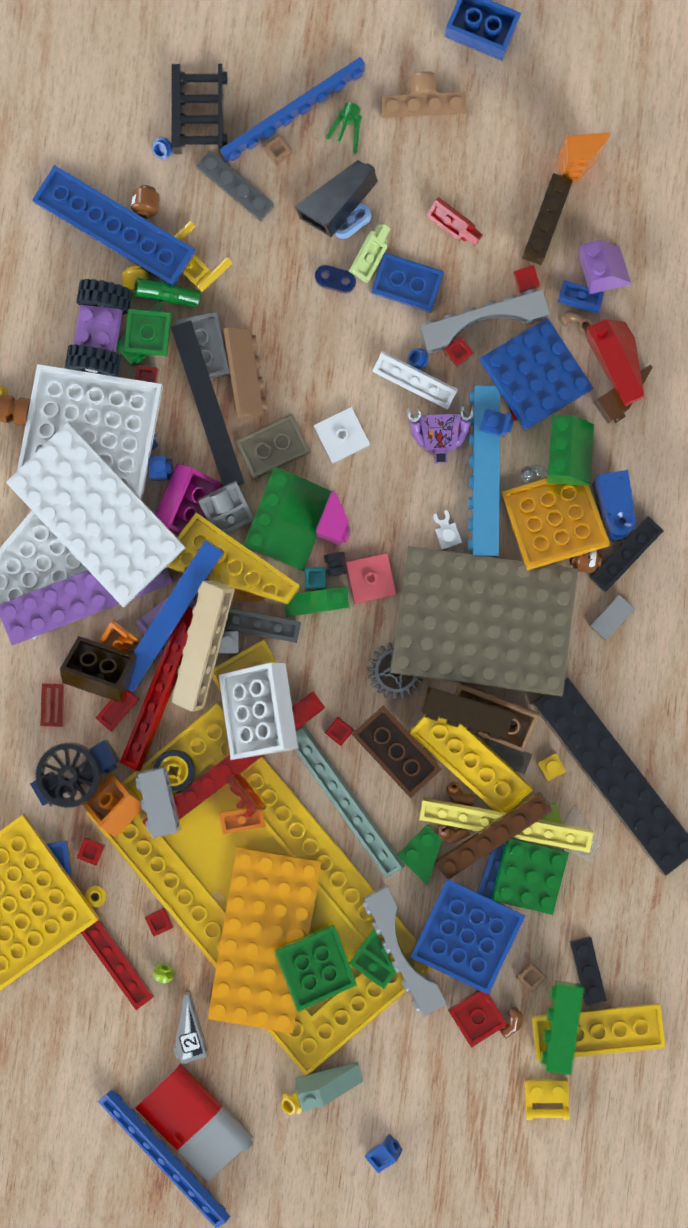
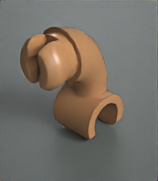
[559,311,592,334]

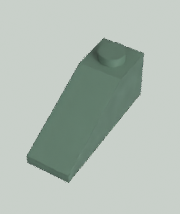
[295,1062,363,1112]

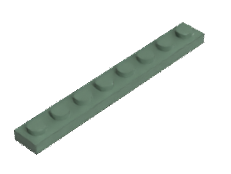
[294,726,405,879]

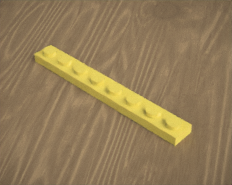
[419,797,594,853]

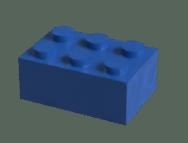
[445,0,521,61]

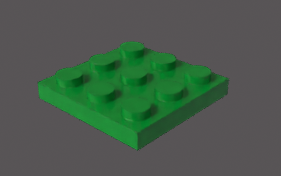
[491,838,569,915]
[274,924,357,1012]

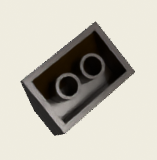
[60,636,137,703]

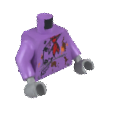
[407,405,473,464]

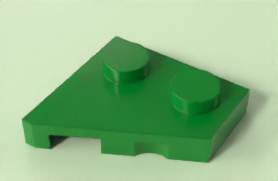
[397,824,442,885]
[349,929,396,989]

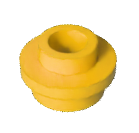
[85,886,107,907]

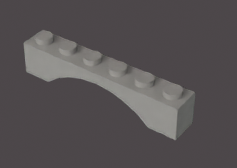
[420,289,550,354]
[362,885,447,1016]

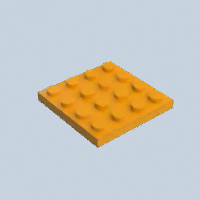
[501,478,610,570]

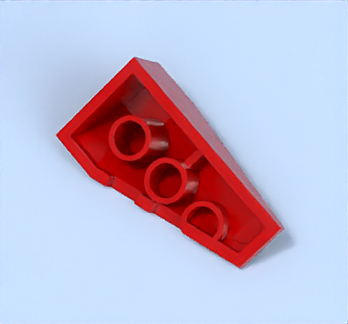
[587,319,645,406]

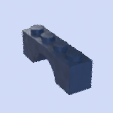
[30,740,120,807]

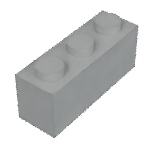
[136,766,181,838]

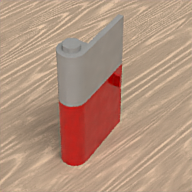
[135,1063,253,1182]

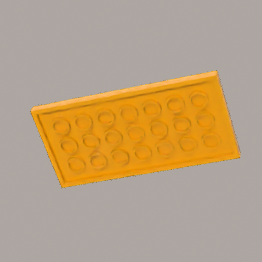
[207,847,322,1034]

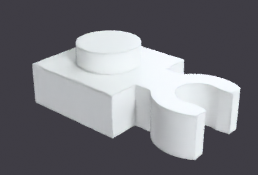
[433,510,462,550]

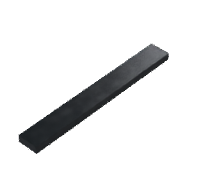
[171,320,244,487]

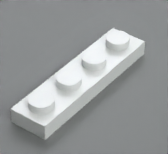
[372,351,458,410]

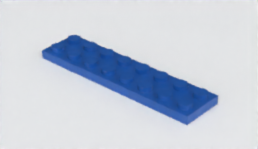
[32,165,196,286]

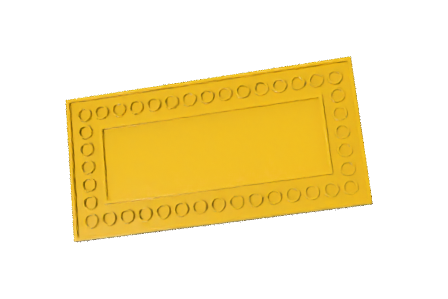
[86,702,433,1076]

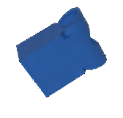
[593,470,636,541]

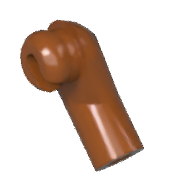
[446,782,474,806]
[438,825,471,844]
[499,1007,523,1039]

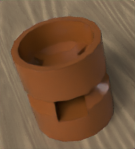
[0,394,31,426]

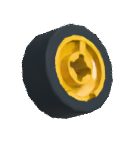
[153,750,195,791]

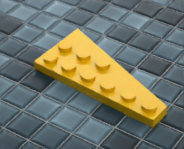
[166,513,300,604]

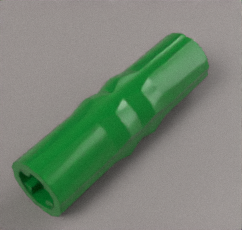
[134,278,200,308]

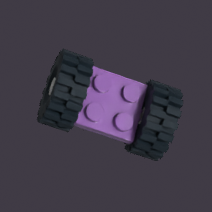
[65,279,133,377]

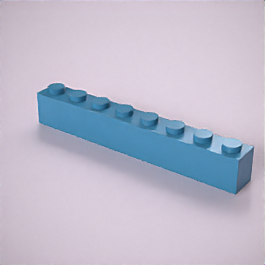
[468,385,500,558]

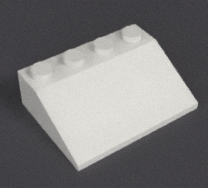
[219,663,298,760]

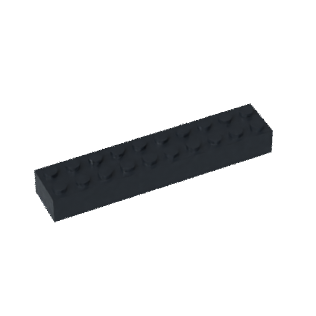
[531,677,688,876]

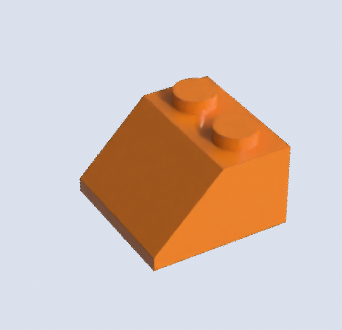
[82,773,142,838]

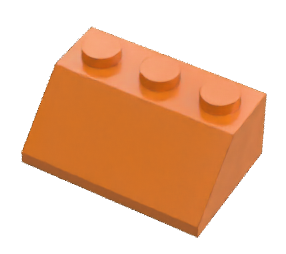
[558,132,610,183]

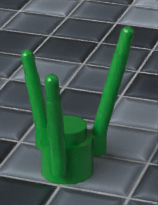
[326,102,362,154]

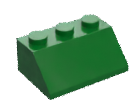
[547,414,594,486]

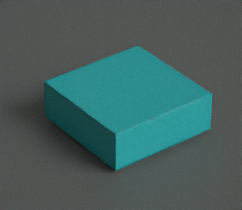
[305,568,326,589]

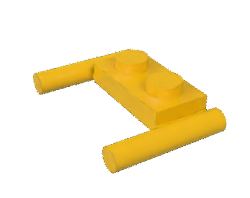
[174,221,232,293]

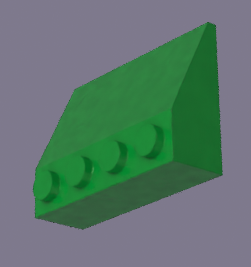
[243,467,332,571]

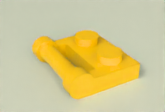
[525,1079,570,1120]

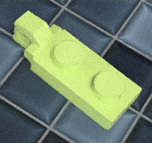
[349,224,391,283]

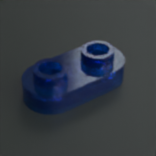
[315,265,356,294]

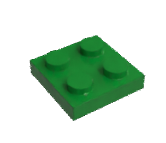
[124,309,172,357]

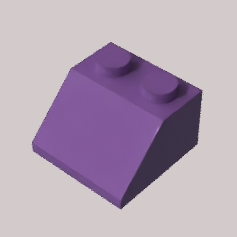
[579,240,631,294]

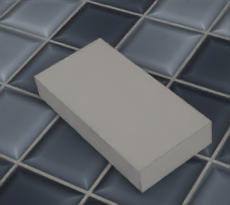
[590,595,635,640]

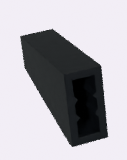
[295,160,378,237]

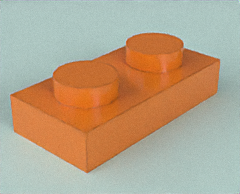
[219,805,266,835]

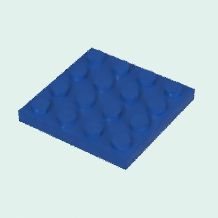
[479,318,594,431]
[410,878,526,995]

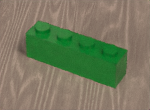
[540,980,584,1075]

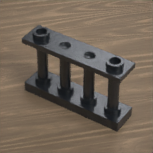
[171,64,228,154]

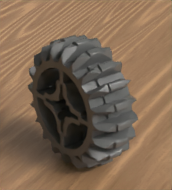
[367,643,423,700]

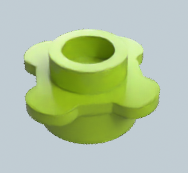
[153,964,175,984]

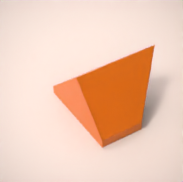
[98,620,141,653]

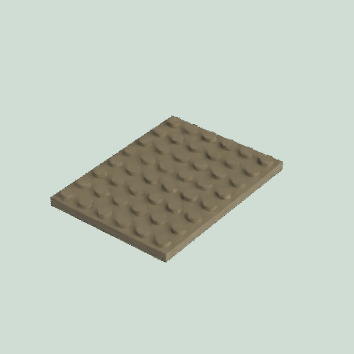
[391,546,578,696]

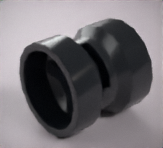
[324,552,348,577]

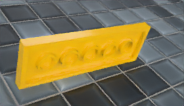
[409,715,533,813]
[531,1003,665,1061]

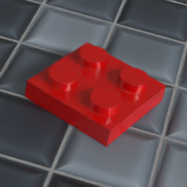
[448,990,508,1048]

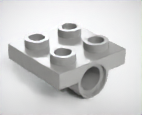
[197,481,254,534]

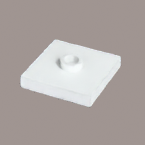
[314,407,370,464]

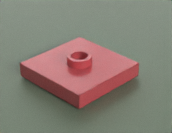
[346,553,396,604]

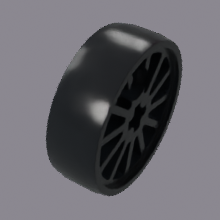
[35,742,102,808]

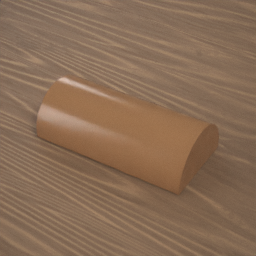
[453,682,540,752]

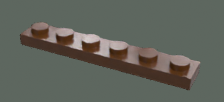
[435,791,553,879]

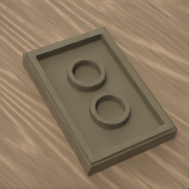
[235,414,310,480]

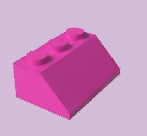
[155,463,222,534]
[316,491,351,547]

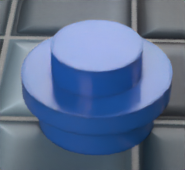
[152,137,173,159]
[408,348,429,370]

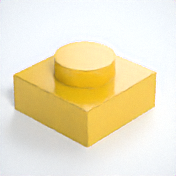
[537,753,566,782]

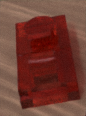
[226,774,266,817]

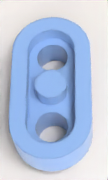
[335,203,372,239]

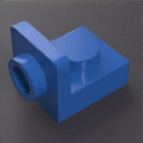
[479,409,514,437]
[365,1134,403,1173]

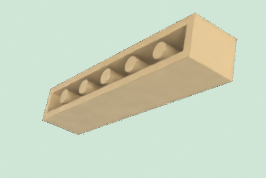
[171,579,235,712]

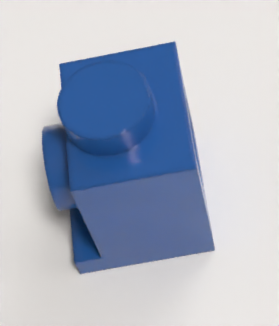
[148,456,173,481]

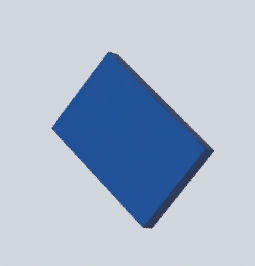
[371,253,444,313]

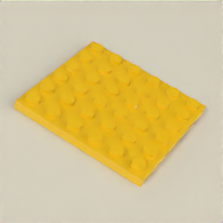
[0,813,100,991]

